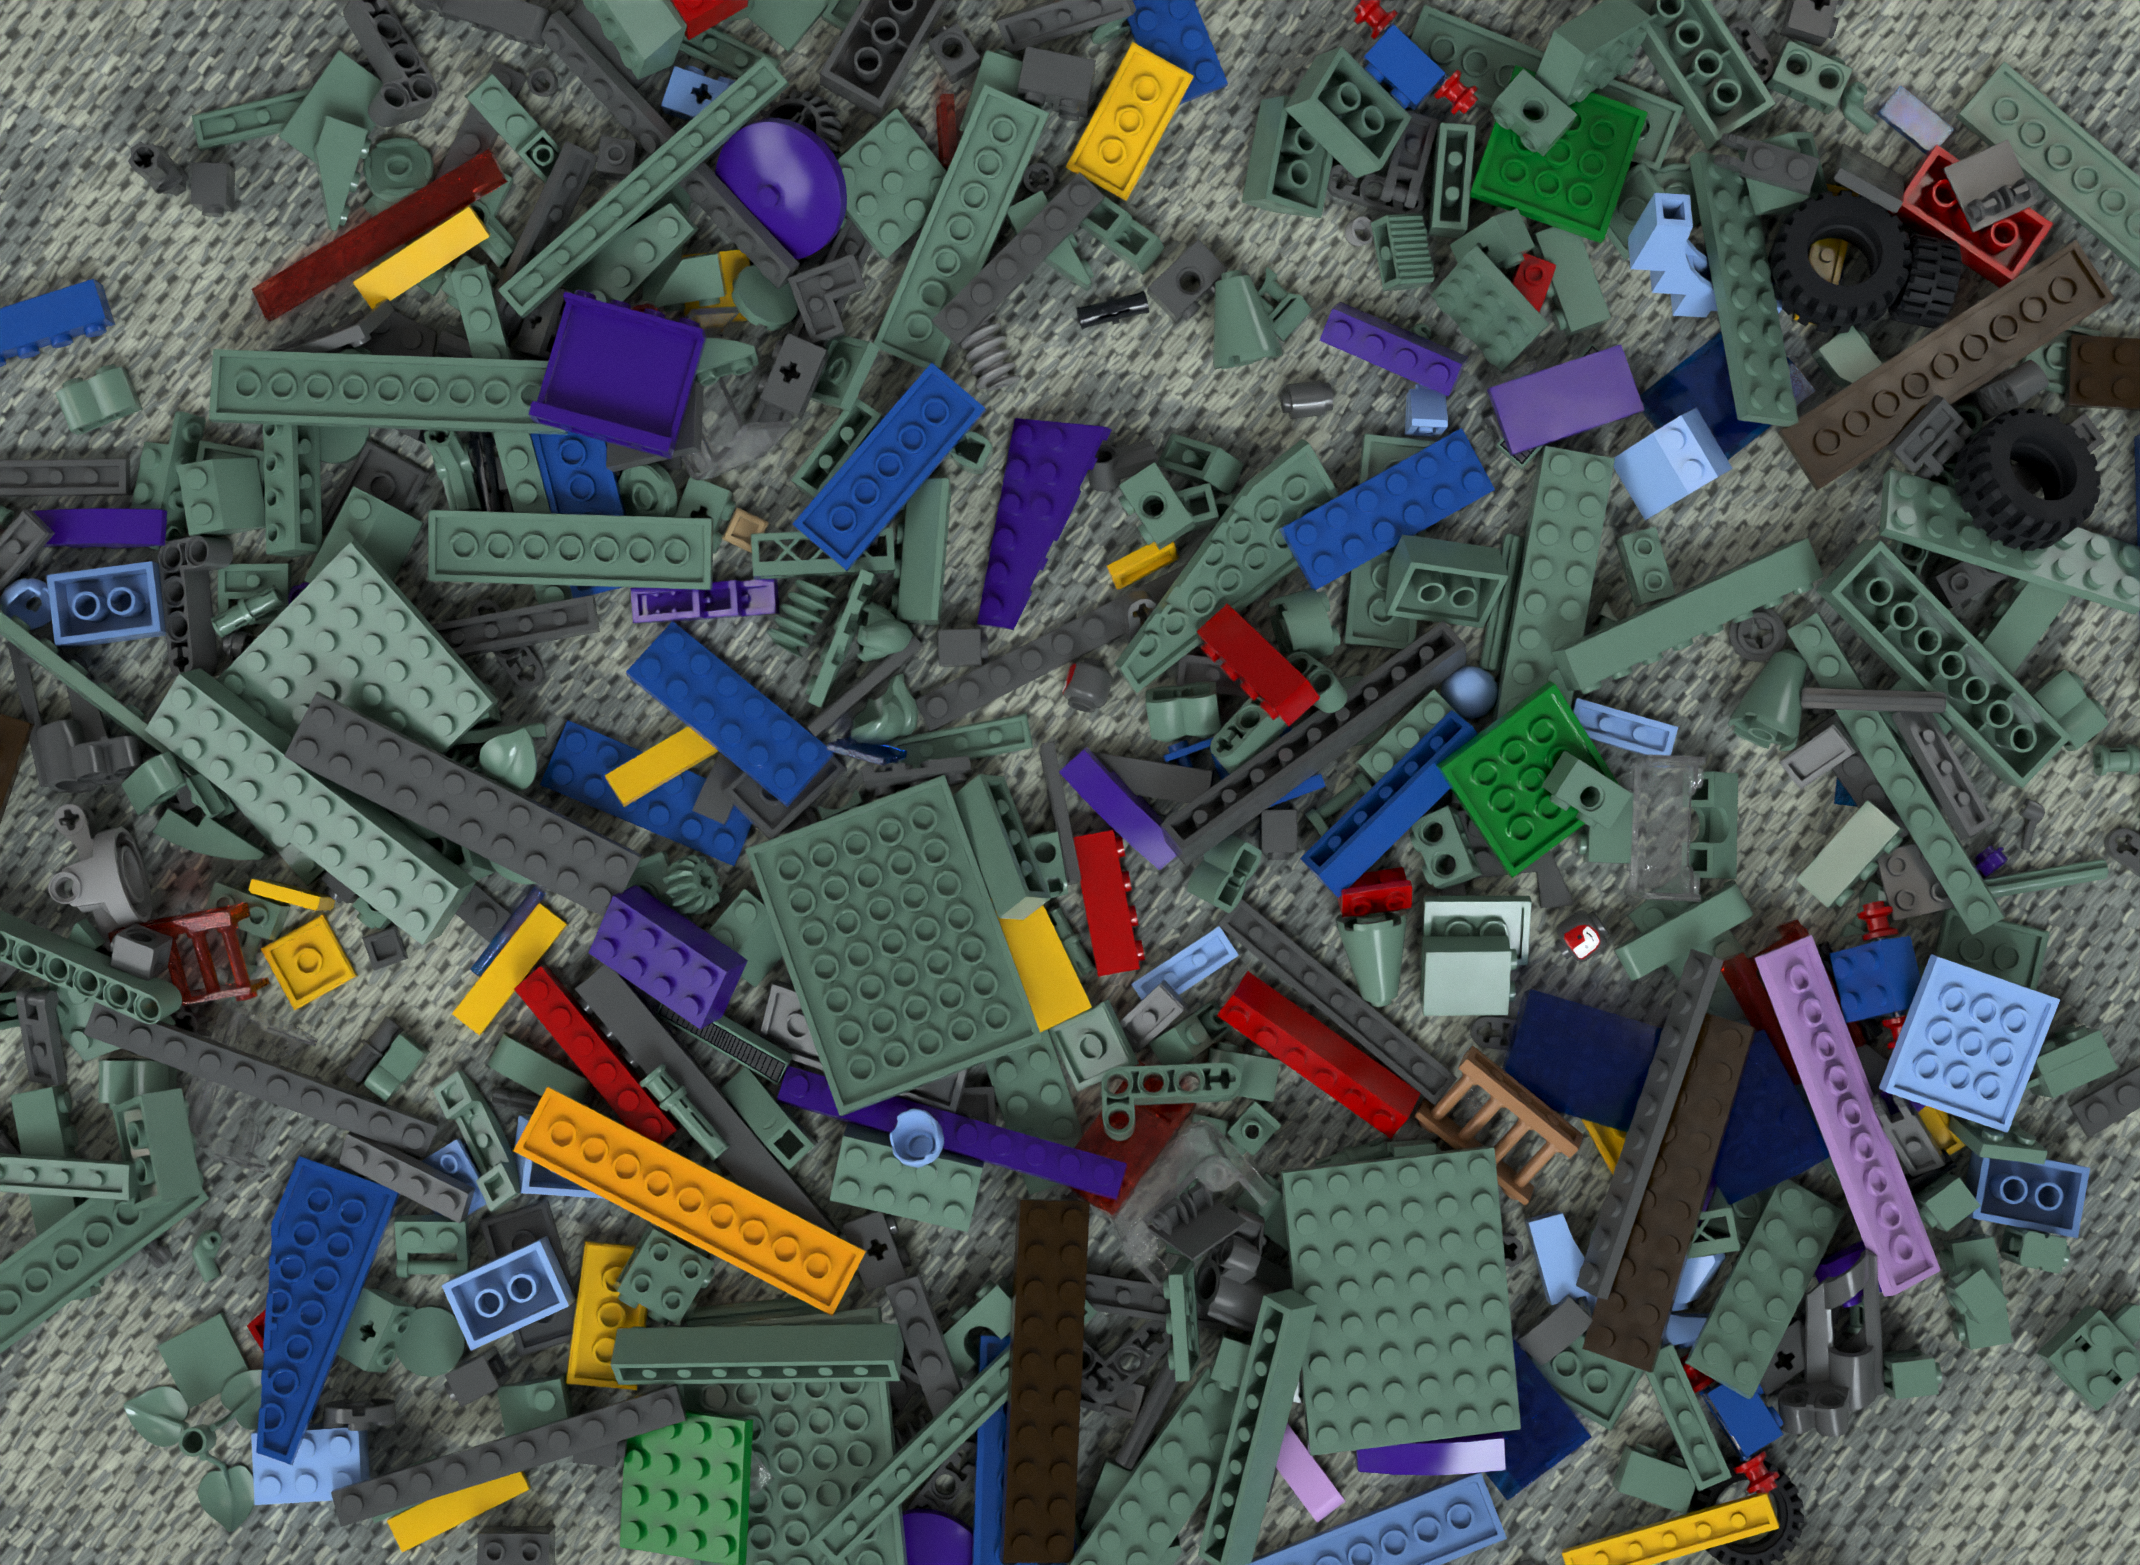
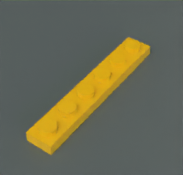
[1561,1492,1780,1565]

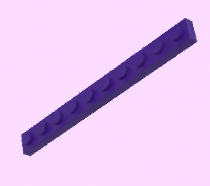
[777,1066,1127,1200]

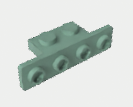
[131,411,206,551]

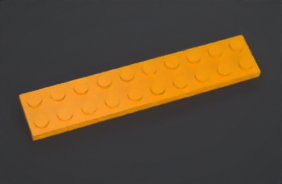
[513,1086,866,1316]

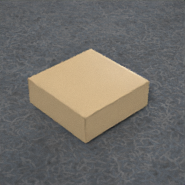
[722,508,769,553]

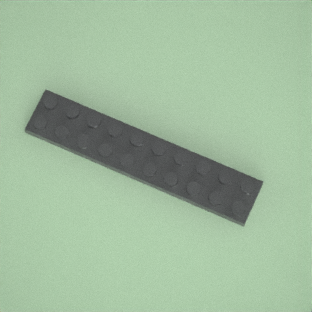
[284,692,642,917]

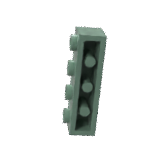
[262,424,322,558]
[953,774,1051,920]

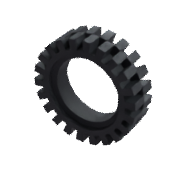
[1688,1456,1804,1565]

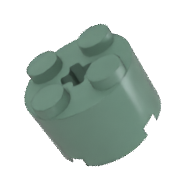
[1269,588,1341,660]

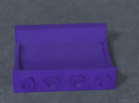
[528,290,707,459]

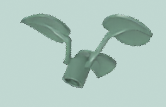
[394,727,537,884]
[124,1369,263,1532]

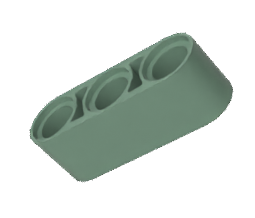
[121,751,187,816]
[488,1032,592,1103]

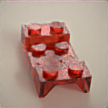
[1065,1060,1197,1220]

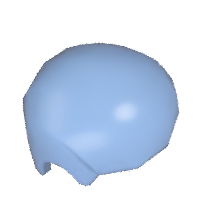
[0,578,52,630]
[1440,665,1498,719]
[889,1108,944,1168]

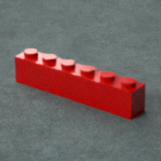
[514,965,681,1144]
[1217,971,1421,1139]

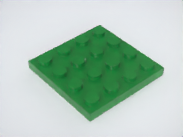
[1470,65,1648,243]
[1436,681,1619,878]
[620,1410,753,1565]

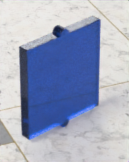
[827,736,907,766]

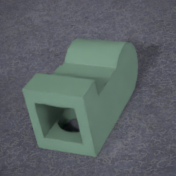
[1027,830,1068,898]
[364,1032,430,1103]

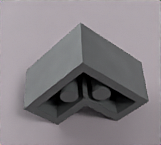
[1018,46,1096,121]

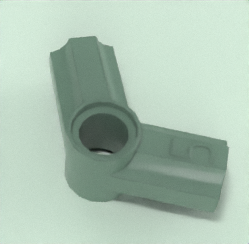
[459,165,518,269]
[424,430,483,511]

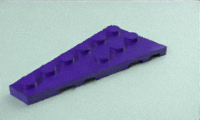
[977,418,1112,630]

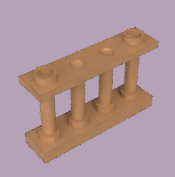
[1414,1045,1583,1206]

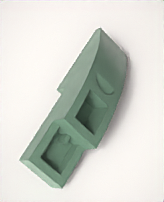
[465,72,590,184]
[694,338,759,386]

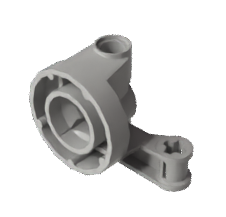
[48,804,152,955]

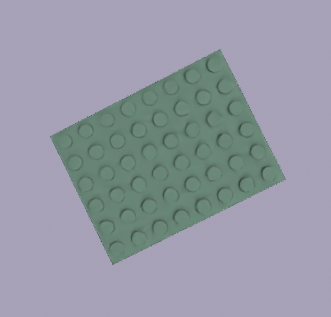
[216,540,498,886]
[745,775,1043,1116]
[1281,1145,1521,1456]
[677,1306,908,1565]

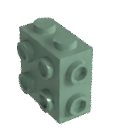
[613,1224,715,1326]

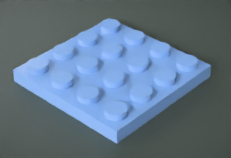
[1879,954,2060,1133]

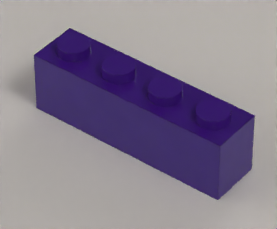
[1319,302,1468,396]

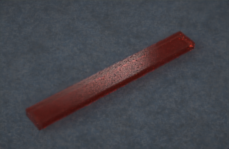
[252,149,508,321]

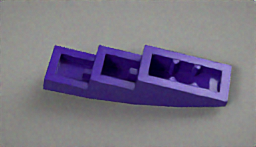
[33,508,167,549]
[630,579,780,624]
[1059,747,1176,870]
[1356,1432,1506,1475]

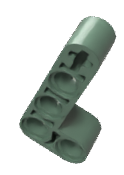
[1210,651,1348,774]
[1614,880,1754,981]
[1101,1063,1241,1141]

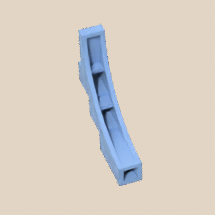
[1628,193,1783,318]
[1524,1210,1710,1348]

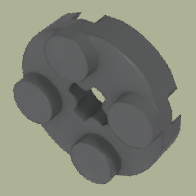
[323,1398,396,1431]

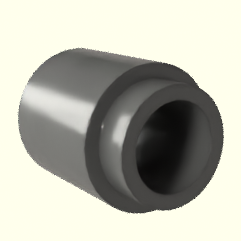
[1280,380,1333,419]

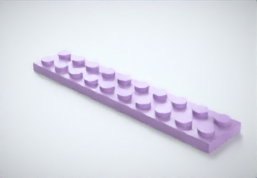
[1755,935,1941,1297]

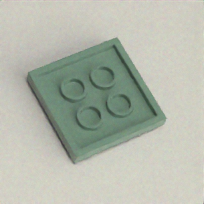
[836,108,947,259]
[1431,245,1549,372]

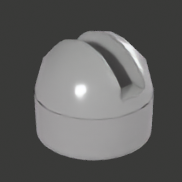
[1345,217,1374,246]

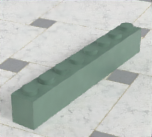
[1552,538,1824,694]
[1198,1289,1318,1565]
[610,1322,904,1385]

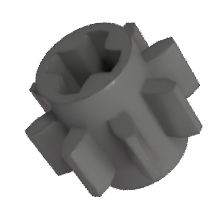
[170,1003,213,1036]

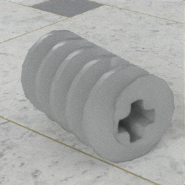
[961,312,1020,391]

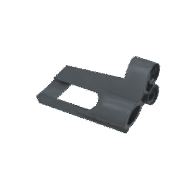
[1195,1204,1292,1335]
[1778,1249,1885,1437]

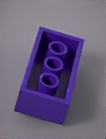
[588,885,748,1029]

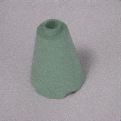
[1213,270,1283,370]
[1728,649,1807,751]
[1336,909,1407,1007]

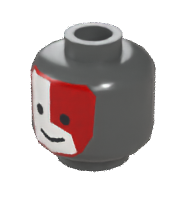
[1062,658,1113,713]
[1554,910,1609,962]

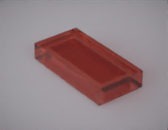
[935,94,957,171]

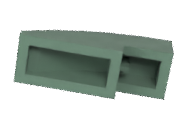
[1079,197,1165,275]
[153,808,272,860]

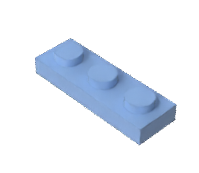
[1572,698,1678,761]
[1131,926,1239,1000]

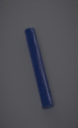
[470,886,546,977]

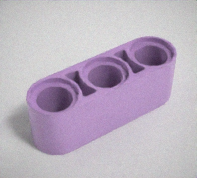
[1276,1422,1346,1523]

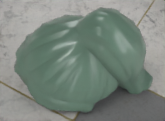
[857,602,913,662]
[851,673,919,745]

